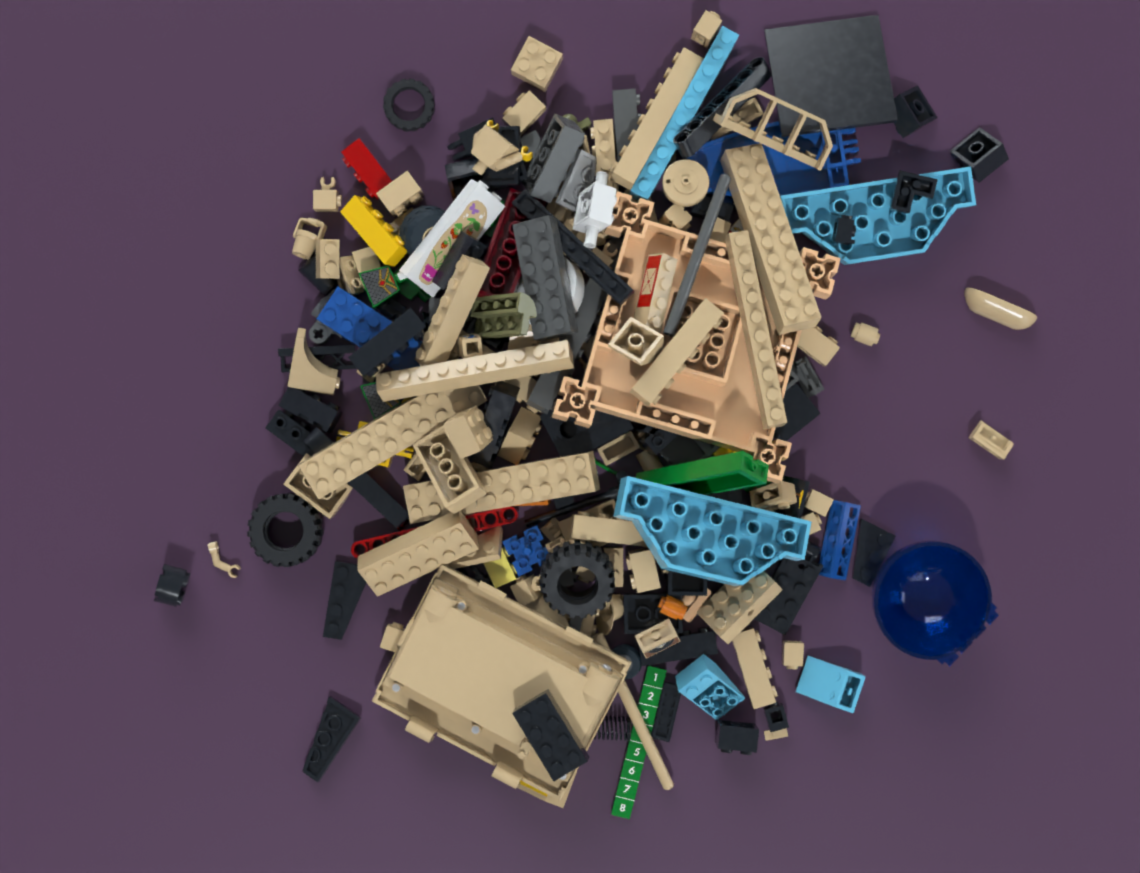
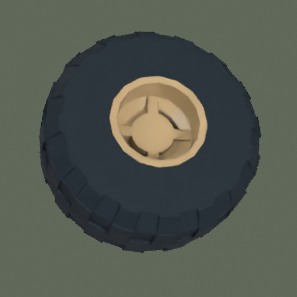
[399,205,446,257]

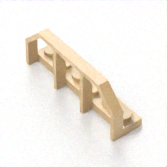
[713,88,833,171]

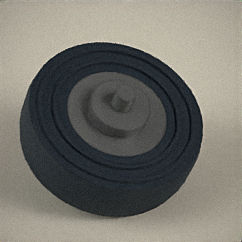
[612,644,642,679]

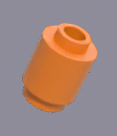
[658,595,688,620]

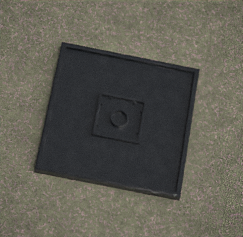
[764,15,898,137]

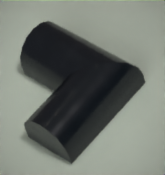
[890,170,938,214]
[298,252,338,297]

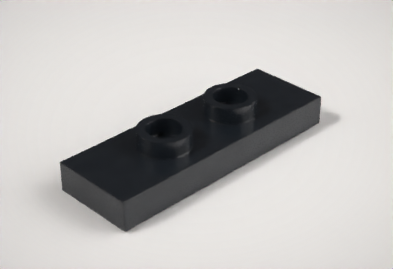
[651,681,681,742]

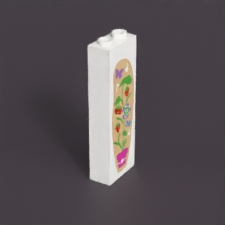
[399,179,505,297]

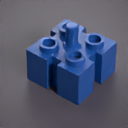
[502,524,549,576]

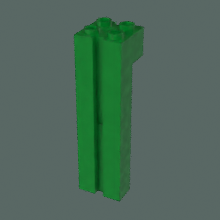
[636,451,769,495]

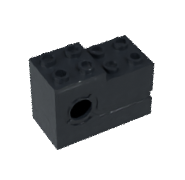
[540,410,635,457]

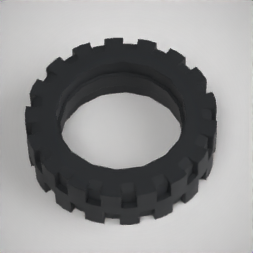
[383,78,435,132]

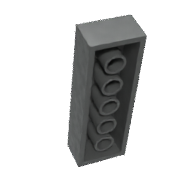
[513,215,578,342]

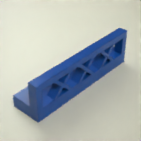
[819,500,861,580]

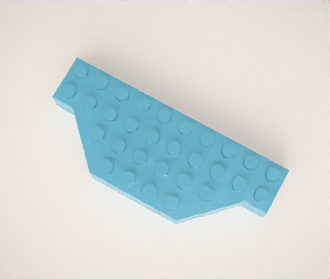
[780,167,976,265]
[613,476,812,586]

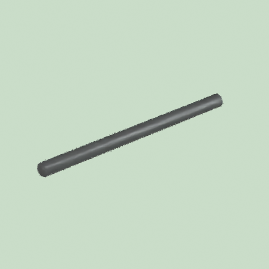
[663,174,731,337]

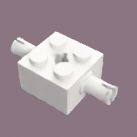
[573,171,617,248]

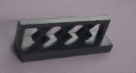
[278,345,357,373]

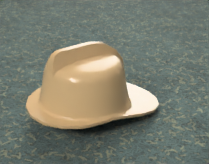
[596,594,624,635]

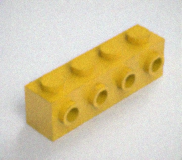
[340,195,407,267]

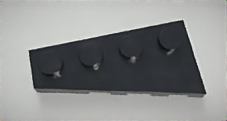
[323,561,367,640]
[302,696,361,782]

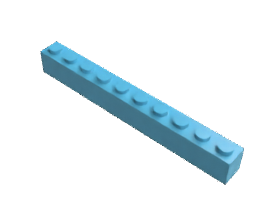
[629,26,739,201]

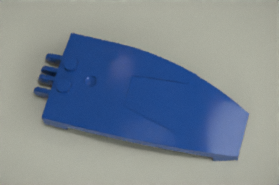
[687,121,861,197]

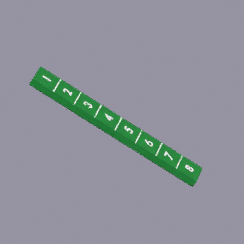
[611,665,667,819]

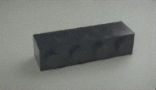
[638,627,718,666]

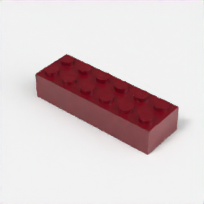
[477,188,547,297]

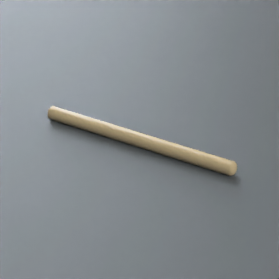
[592,632,674,790]

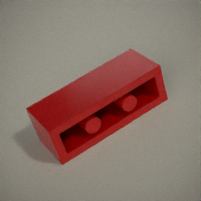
[341,138,392,200]

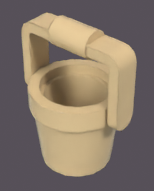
[292,218,327,260]

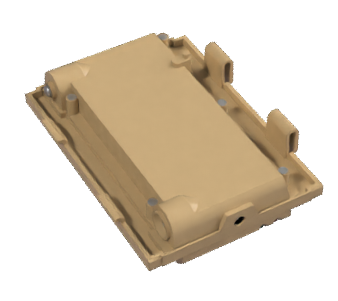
[372,564,632,801]

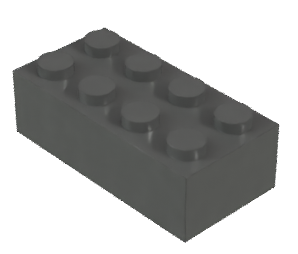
[522,114,585,203]

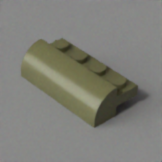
[470,292,537,339]

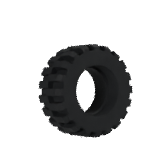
[247,493,324,567]
[540,540,615,619]

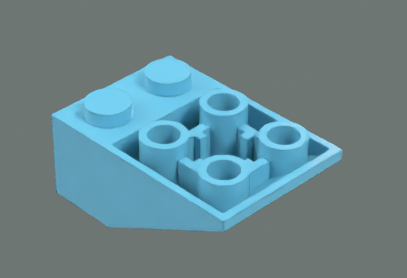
[675,654,745,720]
[795,655,866,713]

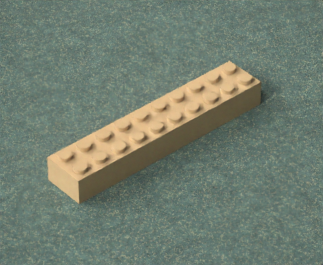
[720,143,821,335]
[297,385,488,500]
[403,451,600,524]

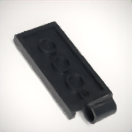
[754,541,824,635]

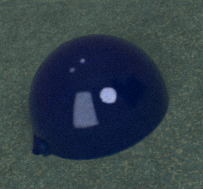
[872,541,999,666]

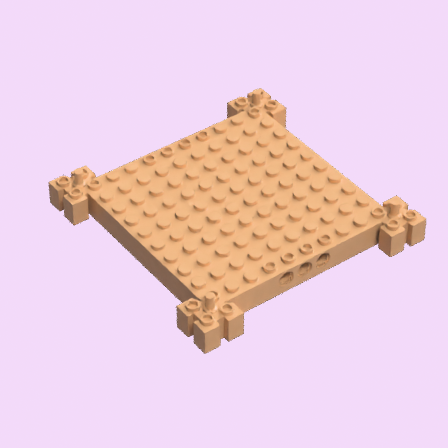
[552,191,841,483]

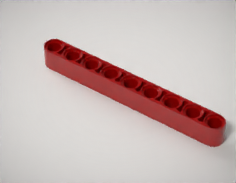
[351,506,519,558]

